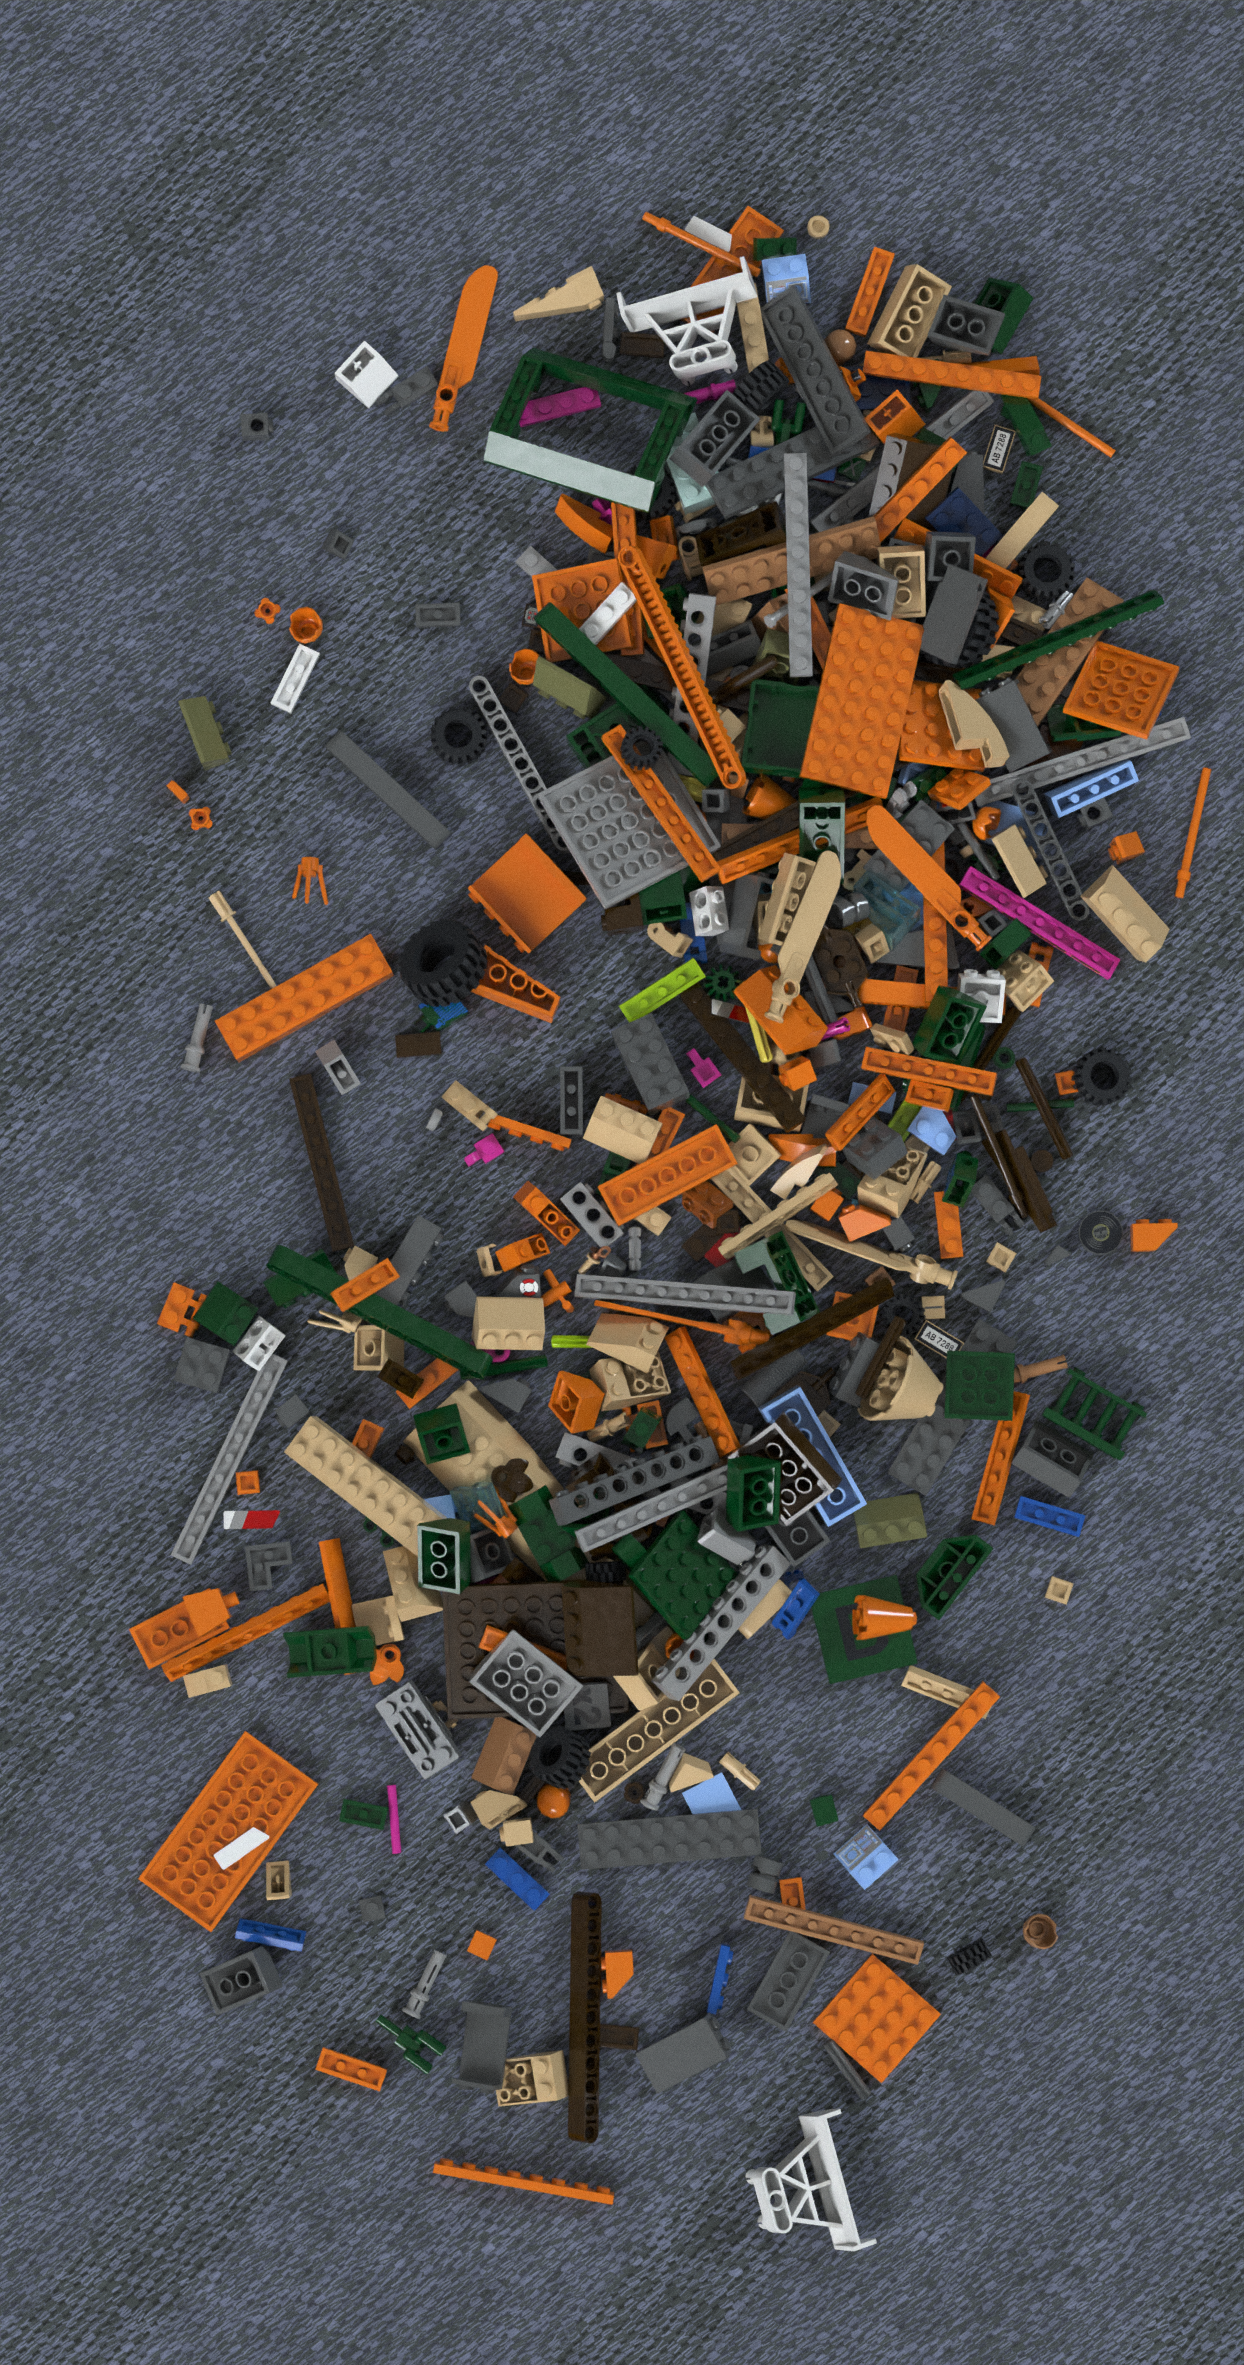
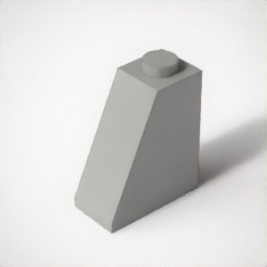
[697,1506,756,1565]

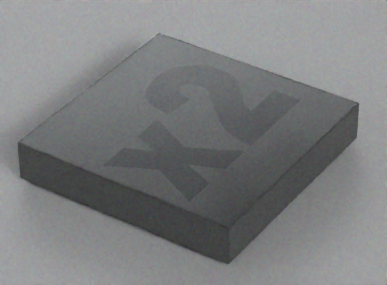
[564,1681,611,1730]

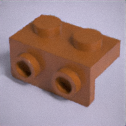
[682,1181,733,1229]

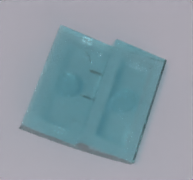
[449,1482,506,1530]

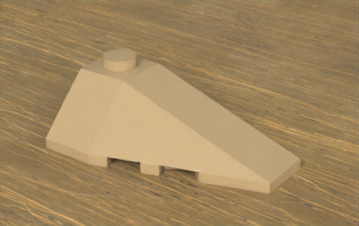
[513,266,604,321]

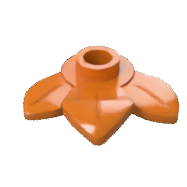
[370,1643,404,1685]

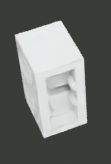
[689,886,729,936]
[232,1316,286,1371]

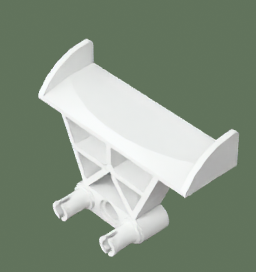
[616,256,758,386]
[746,2109,877,2251]

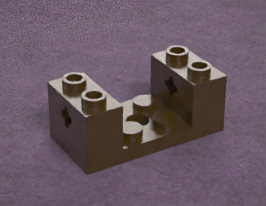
[695,501,786,567]
[601,893,643,936]
[565,1452,655,1544]

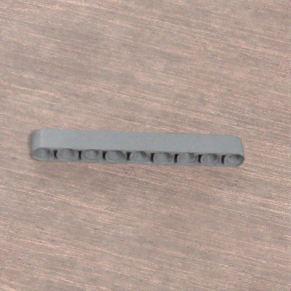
[469,676,570,854]

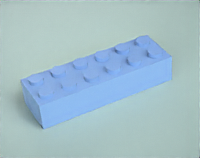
[758,1385,867,1527]

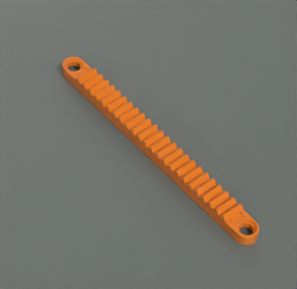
[618,546,746,789]

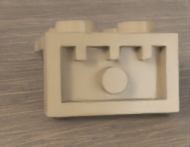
[996,950,1054,1012]
[352,1595,405,1645]

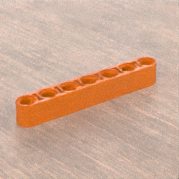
[857,979,1007,1015]

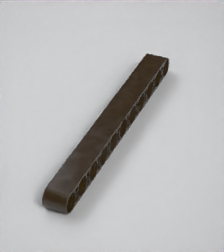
[568,1891,602,2144]

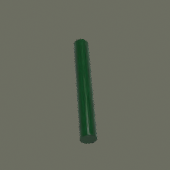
[686,1095,740,1143]
[1006,1098,1074,1113]

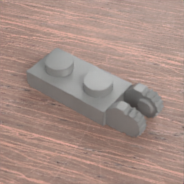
[885,781,917,821]

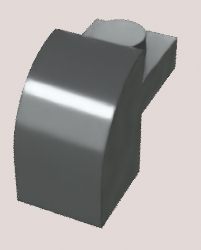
[666,1397,700,1445]

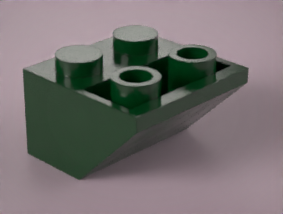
[638,871,687,925]

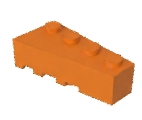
[471,945,560,1023]

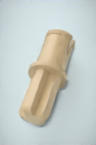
[910,1161,941,1204]
[587,1412,631,1442]
[719,1752,761,1790]

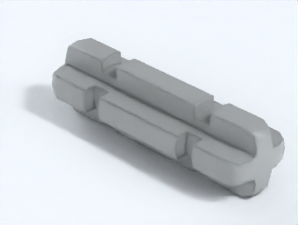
[629,1227,641,1271]

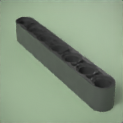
[324,730,451,850]
[1011,779,1089,921]

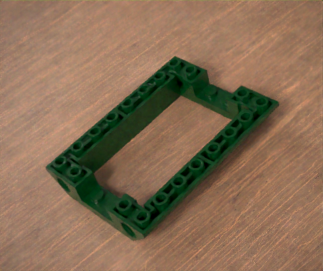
[484,348,697,514]

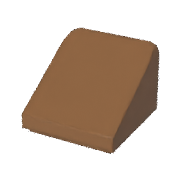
[724,773,749,799]

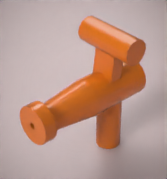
[541,1269,574,1313]

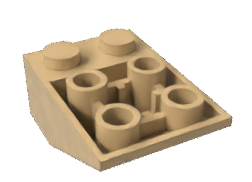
[857,1145,928,1218]
[589,1352,671,1411]
[496,2050,569,2106]

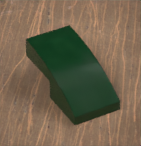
[595,1151,630,1196]

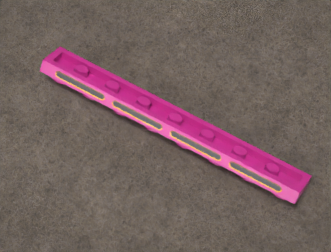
[958,866,1120,980]

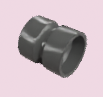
[828,892,870,929]
[746,1855,783,1894]

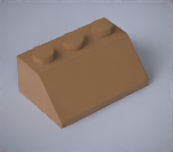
[471,1717,537,1795]

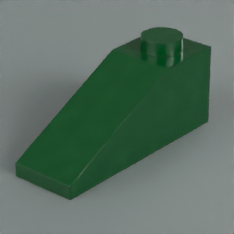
[1000,395,1052,456]

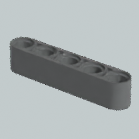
[930,1768,1036,1847]

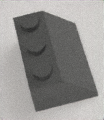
[1011,1420,1094,1498]

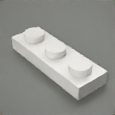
[579,582,637,645]
[271,644,320,714]

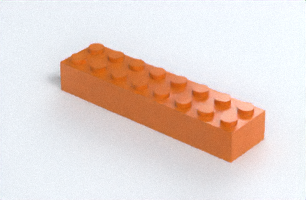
[215,934,394,1063]

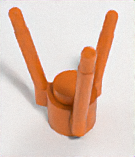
[292,857,328,905]
[474,1482,518,1539]

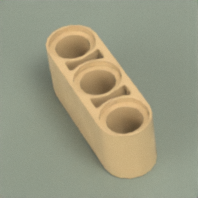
[738,1579,792,1640]

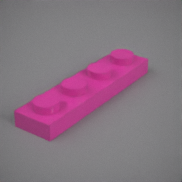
[519,387,601,428]

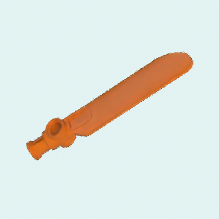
[429,265,498,432]
[867,805,992,952]
[594,1300,770,1346]

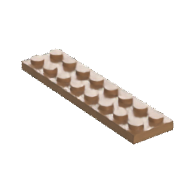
[702,516,881,606]
[1015,577,1124,727]

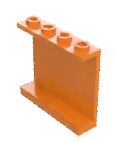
[468,833,588,954]

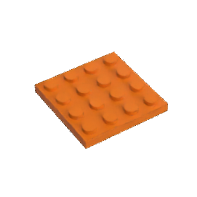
[532,558,634,663]
[1063,641,1179,740]
[898,680,985,772]
[813,1953,941,2083]

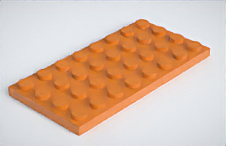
[799,603,924,799]
[138,1731,318,1932]

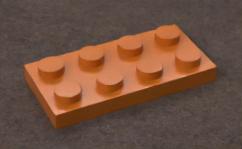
[129,1588,230,1669]

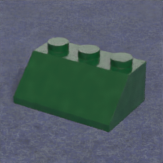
[974,277,1033,355]
[912,985,987,1065]
[263,1249,337,1309]
[726,1455,781,1532]
[417,1518,471,1594]

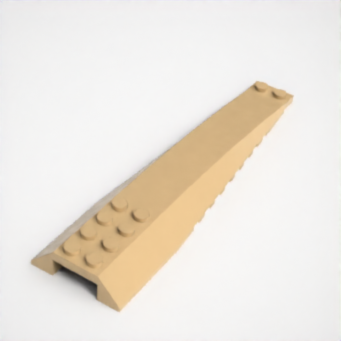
[403,1380,680,1677]

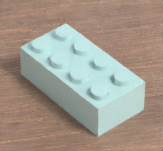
[653,412,719,515]

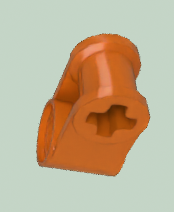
[956,896,993,922]
[832,1006,873,1040]

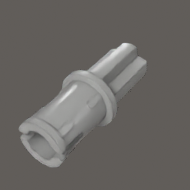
[1039,591,1073,629]

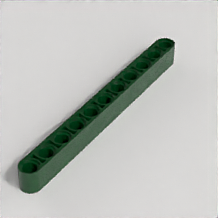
[533,602,718,787]
[266,1245,493,1380]

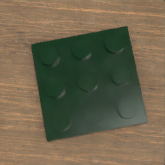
[944,1351,1015,1421]

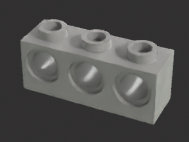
[560,1182,624,1252]

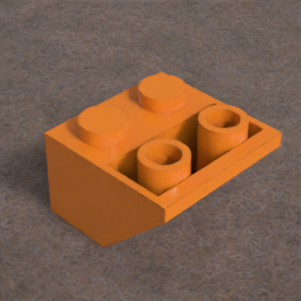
[864,390,926,445]

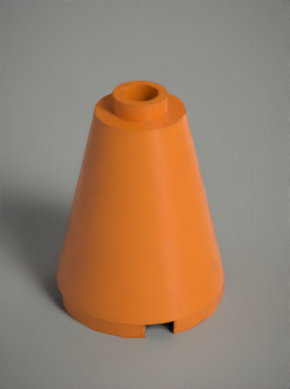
[742,774,797,819]
[852,1595,917,1640]

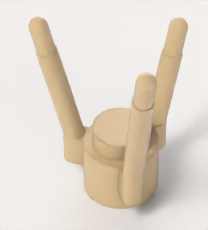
[307,1310,362,1333]

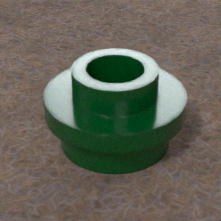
[993,1047,1015,1069]

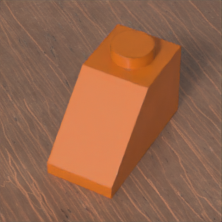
[839,1204,892,1242]

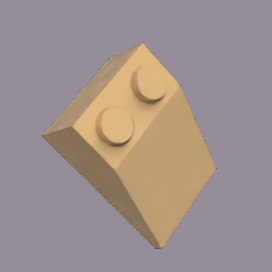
[877,545,926,618]
[586,1313,669,1373]

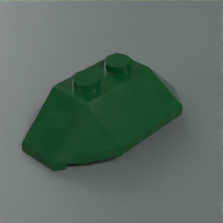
[916,1535,994,1620]

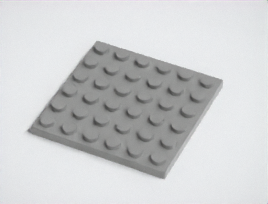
[537,741,721,909]

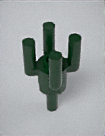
[771,399,806,445]
[375,2014,446,2075]

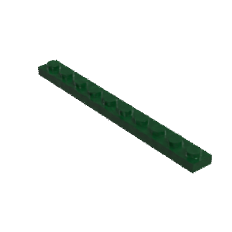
[952,589,1164,690]

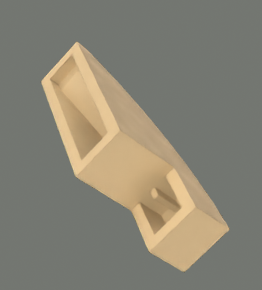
[985,492,1059,569]
[938,680,1010,768]

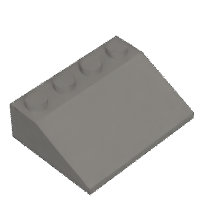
[469,1629,583,1737]

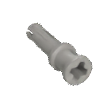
[180,1004,213,1073]
[640,1743,686,1811]
[402,1950,447,2019]

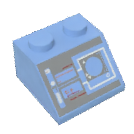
[761,254,811,304]
[833,1824,898,1890]

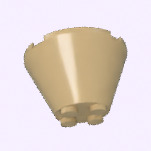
[857,1336,943,1421]

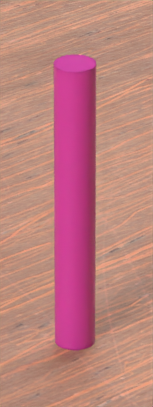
[387,1785,401,1854]

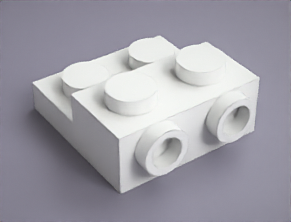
[957,969,1006,1023]

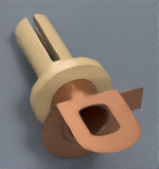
[578,1246,611,1275]

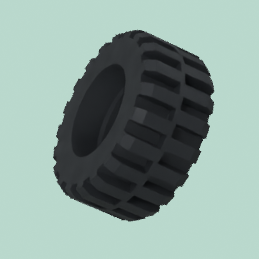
[915,583,999,669]
[398,919,487,1007]

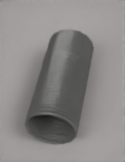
[740,1349,808,1408]

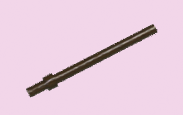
[969,1094,1028,1219]

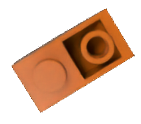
[1108,831,1145,865]
[1130,1219,1178,1252]
[495,1233,550,1272]
[601,1949,634,1999]

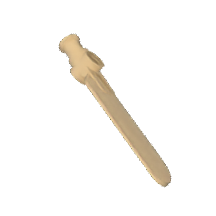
[764,851,841,1023]
[785,1220,958,1290]

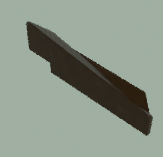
[981,1129,1057,1232]

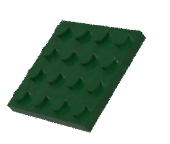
[628,1510,737,1640]

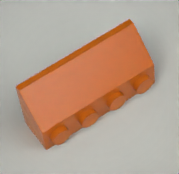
[733,965,828,1055]

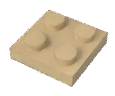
[728,1123,782,1186]

